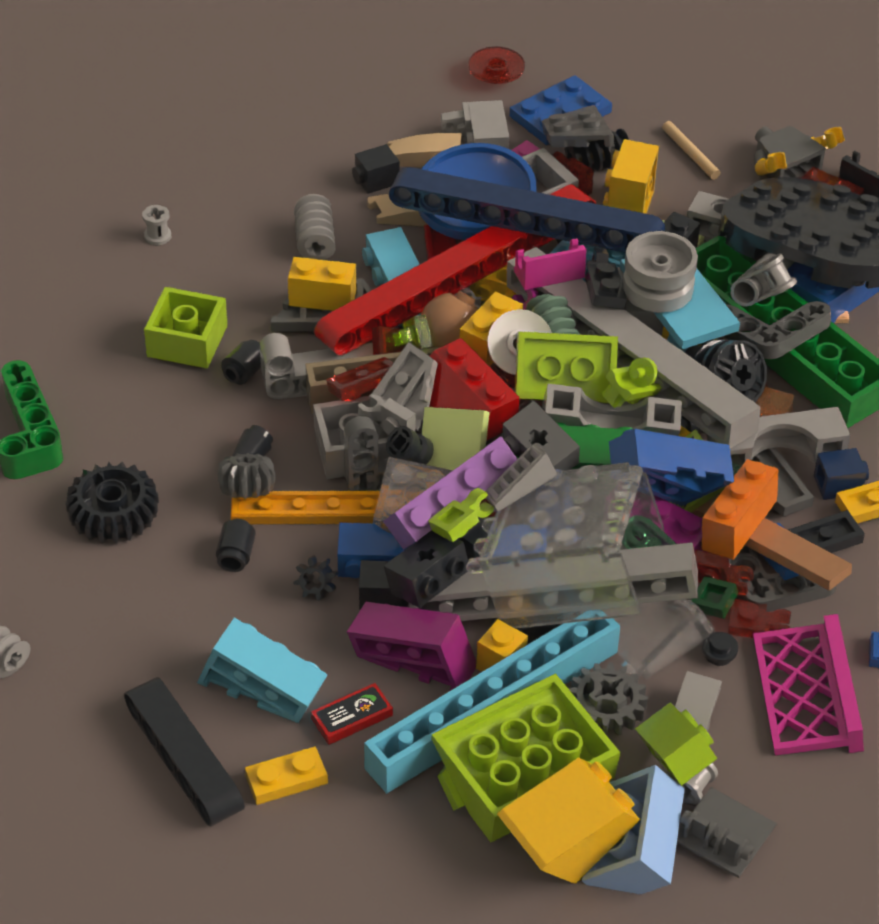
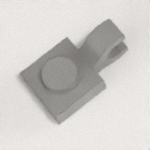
[358,394,415,435]

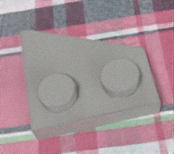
[372,342,438,434]

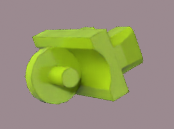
[602,357,662,408]

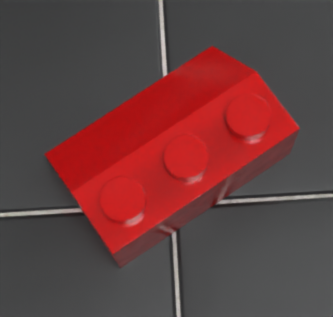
[429,338,519,440]

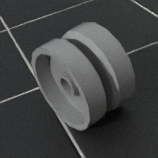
[623,231,698,313]

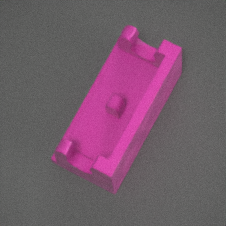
[514,238,586,290]

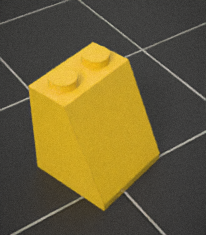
[497,758,640,884]

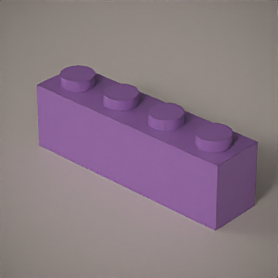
[383,436,517,550]

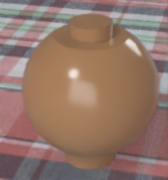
[419,291,479,349]

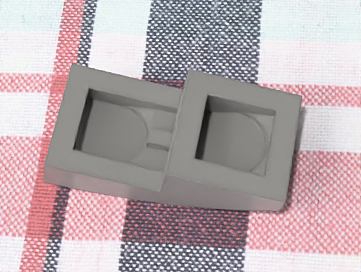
[675,671,722,732]

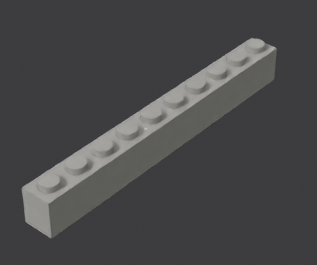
[507,247,761,449]

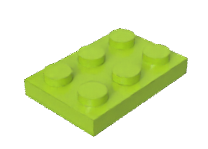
[515,331,618,404]

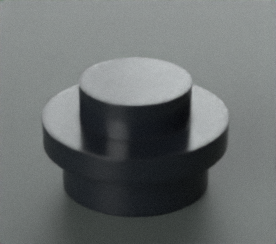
[702,632,739,666]

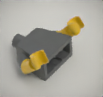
[754,126,845,179]

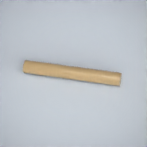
[662,121,721,180]

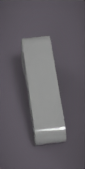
[260,333,385,399]

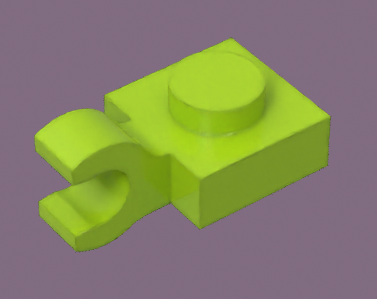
[428,488,494,542]

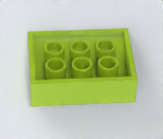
[431,673,620,842]

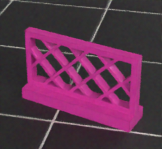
[753,614,864,756]

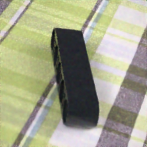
[124,677,245,827]

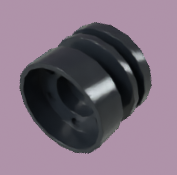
[685,339,767,403]

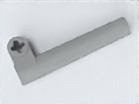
[731,252,797,307]

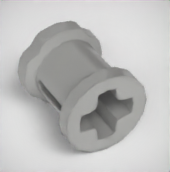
[142,205,172,246]
[673,763,718,805]

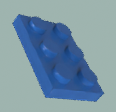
[509,75,612,145]

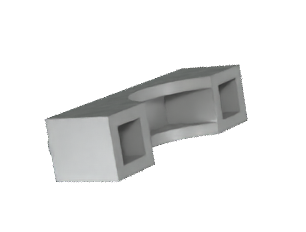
[542,384,682,436]
[707,407,850,473]

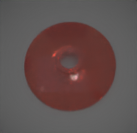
[469,46,525,84]

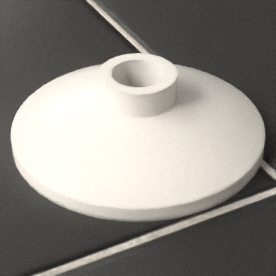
[487,309,552,375]

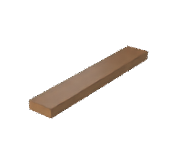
[691,494,852,591]

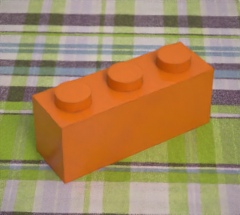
[702,459,779,560]

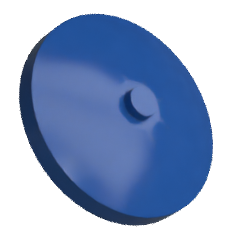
[418,143,537,240]

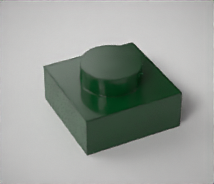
[690,576,738,619]

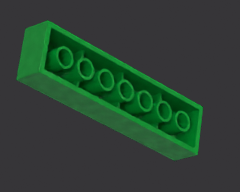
[695,235,879,428]

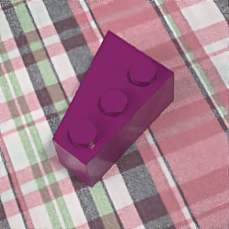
[347,602,477,691]

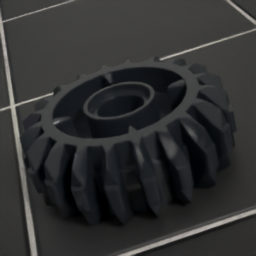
[66,461,159,544]

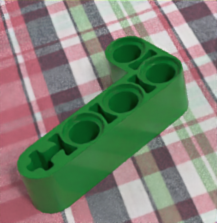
[0,360,63,479]

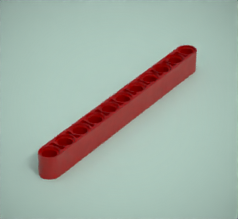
[314,184,596,356]

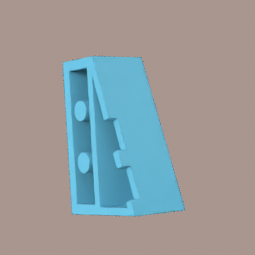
[197,617,328,723]

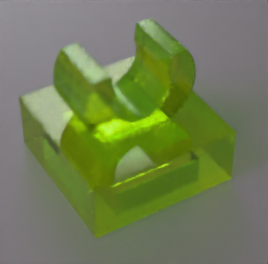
[392,314,433,350]

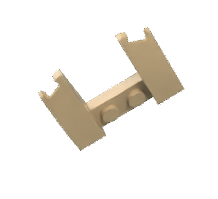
[368,133,462,227]

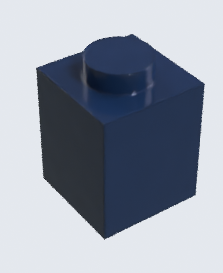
[813,448,869,500]

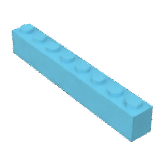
[364,607,620,794]

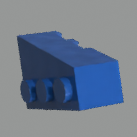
[609,429,734,506]

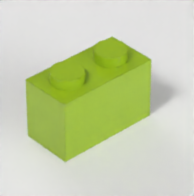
[635,702,717,786]

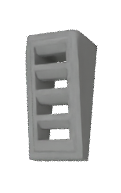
[485,443,558,512]

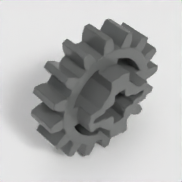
[569,662,648,736]

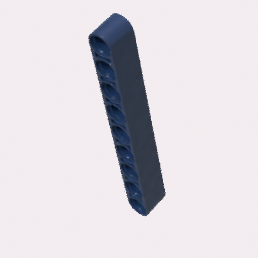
[389,167,665,253]

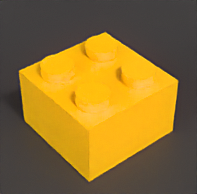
[603,139,659,214]

